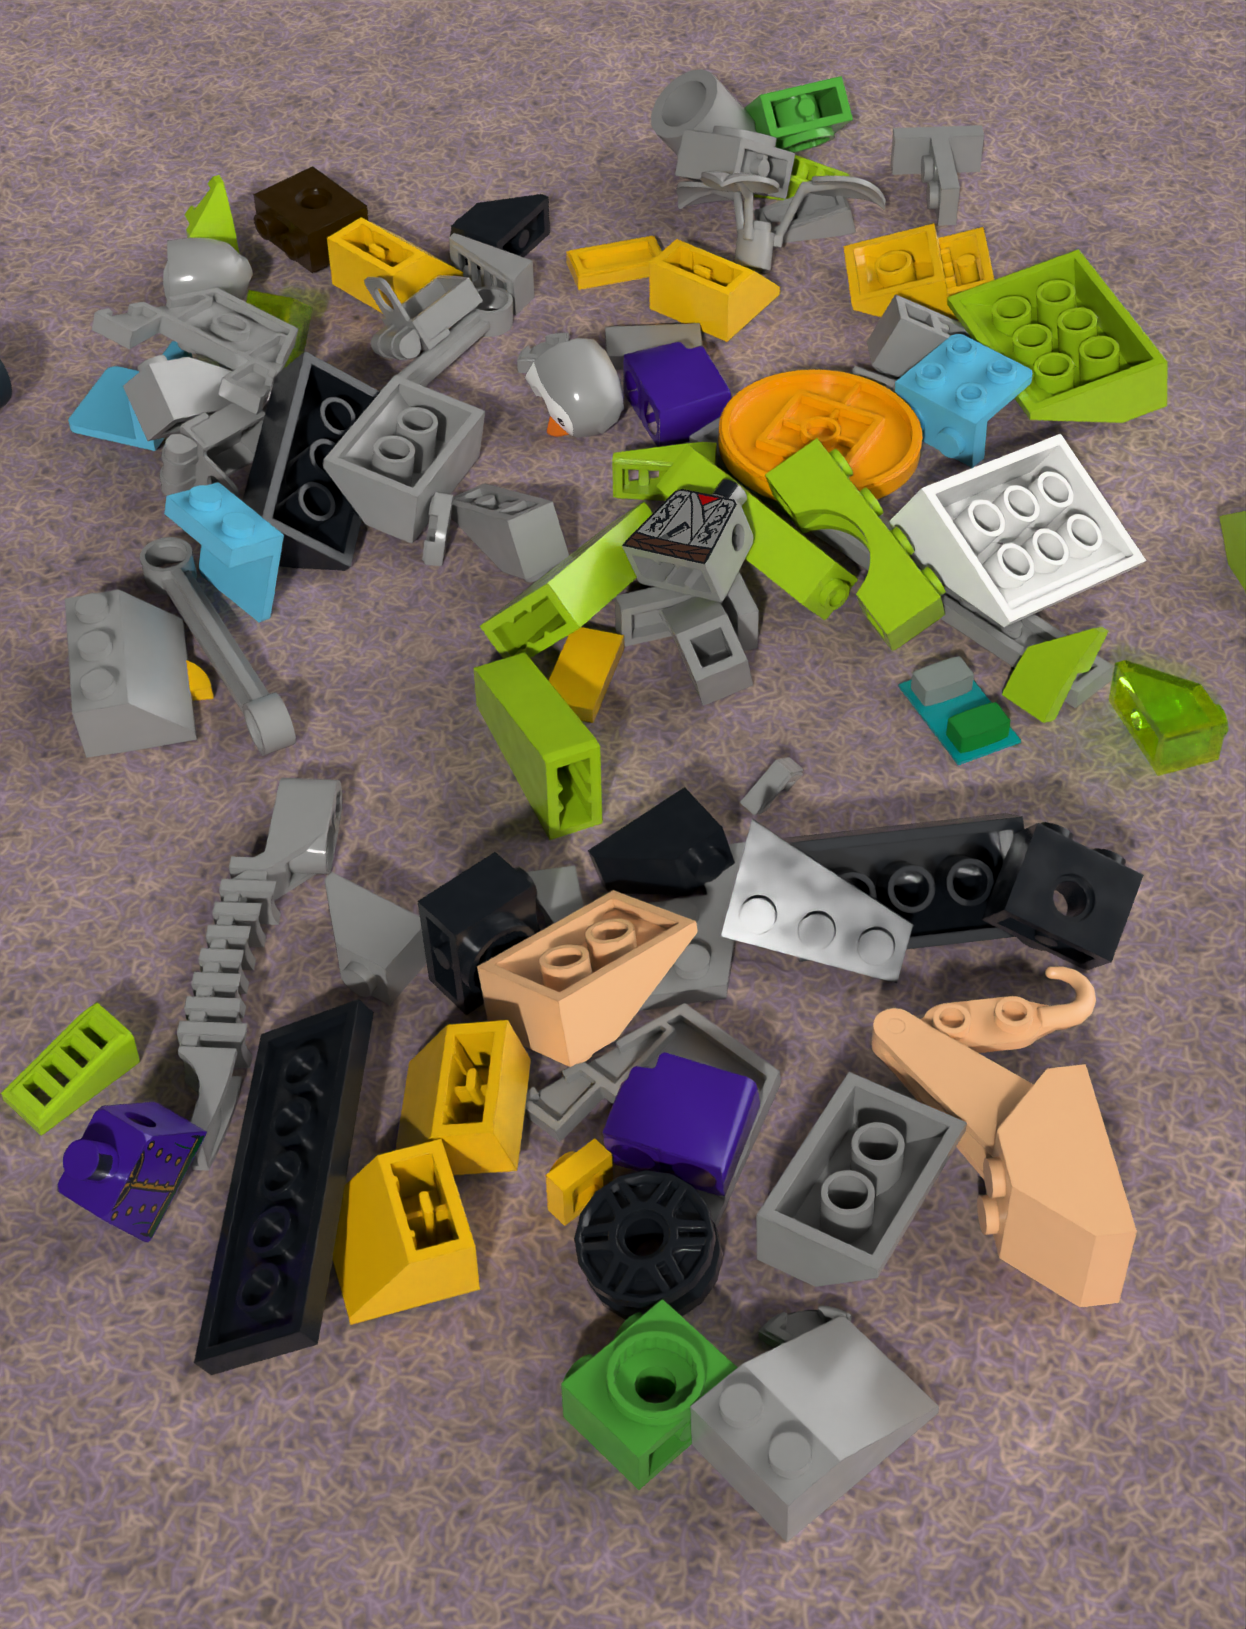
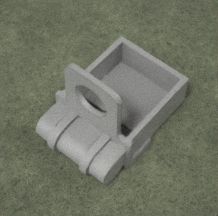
[364,275,483,360]
[159,403,265,497]

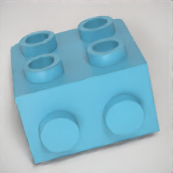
[895,334,1033,468]
[68,341,193,451]
[164,482,284,622]

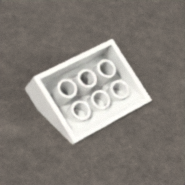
[889,434,1146,627]

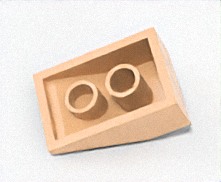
[477,890,698,1067]

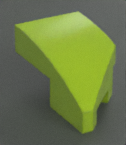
[184,175,240,254]
[1001,627,1109,723]

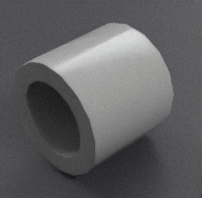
[651,69,756,156]

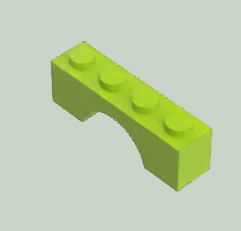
[765,438,946,651]

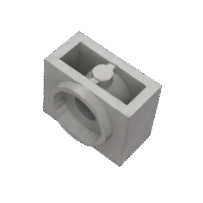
[675,126,795,199]

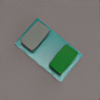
[898,656,1021,765]

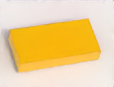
[566,235,662,290]
[548,627,624,723]

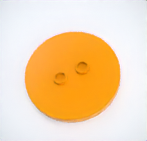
[718,369,923,501]

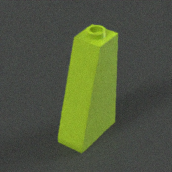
[656,445,858,620]
[480,501,653,659]
[473,652,603,840]

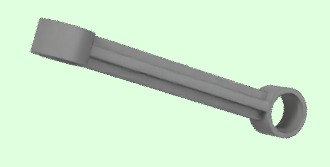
[379,286,513,392]
[140,537,296,756]

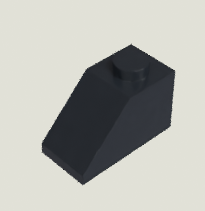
[450,194,550,270]
[588,787,735,895]

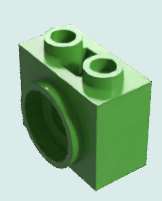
[745,76,853,153]
[561,1299,738,1490]

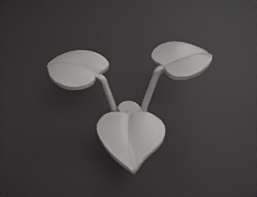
[676,171,886,273]

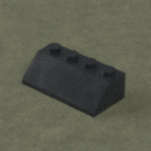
[242,351,380,571]
[782,813,1024,962]

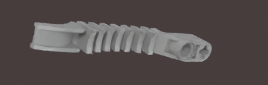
[177,778,342,1171]

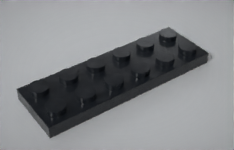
[194,999,374,1375]

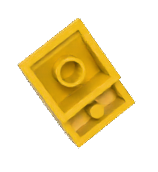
[843,223,995,319]

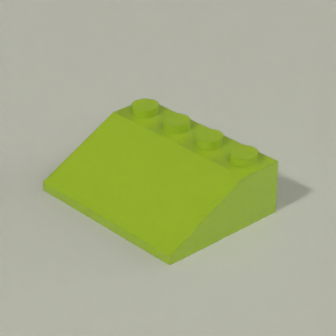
[947,249,1168,423]

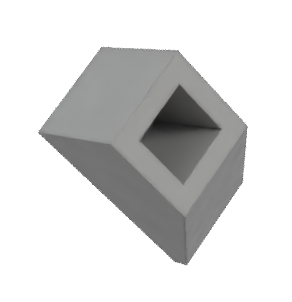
[662,597,753,705]

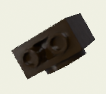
[253,166,369,273]

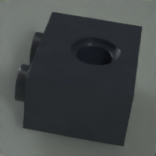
[982,822,1144,970]
[418,852,541,1015]

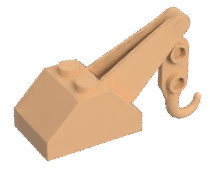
[872,966,1137,1307]

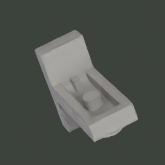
[890,125,984,226]
[615,572,759,651]

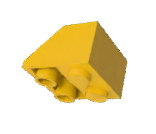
[327,217,463,314]
[649,239,780,342]
[395,1020,531,1175]
[332,1139,480,1325]

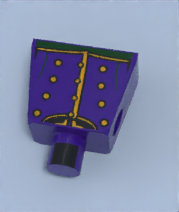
[57,1102,207,1242]

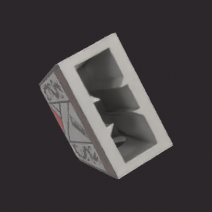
[622,479,753,603]

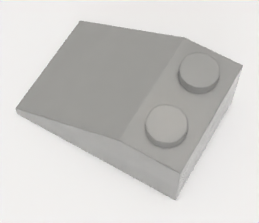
[690,1315,939,1542]

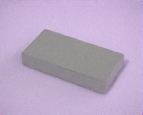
[605,323,702,370]

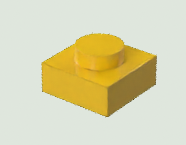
[545,1138,613,1226]

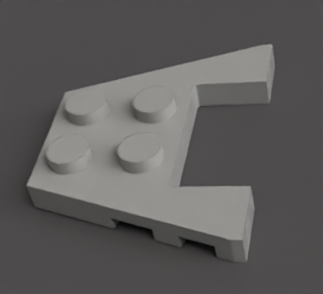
[92,287,298,415]
[527,842,746,1011]
[524,1003,781,1227]

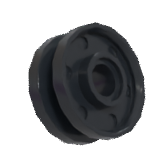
[574,1170,723,1320]

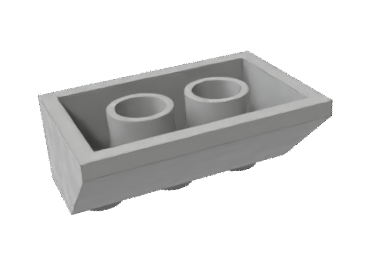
[323,375,485,544]
[65,589,197,758]
[756,1072,967,1287]

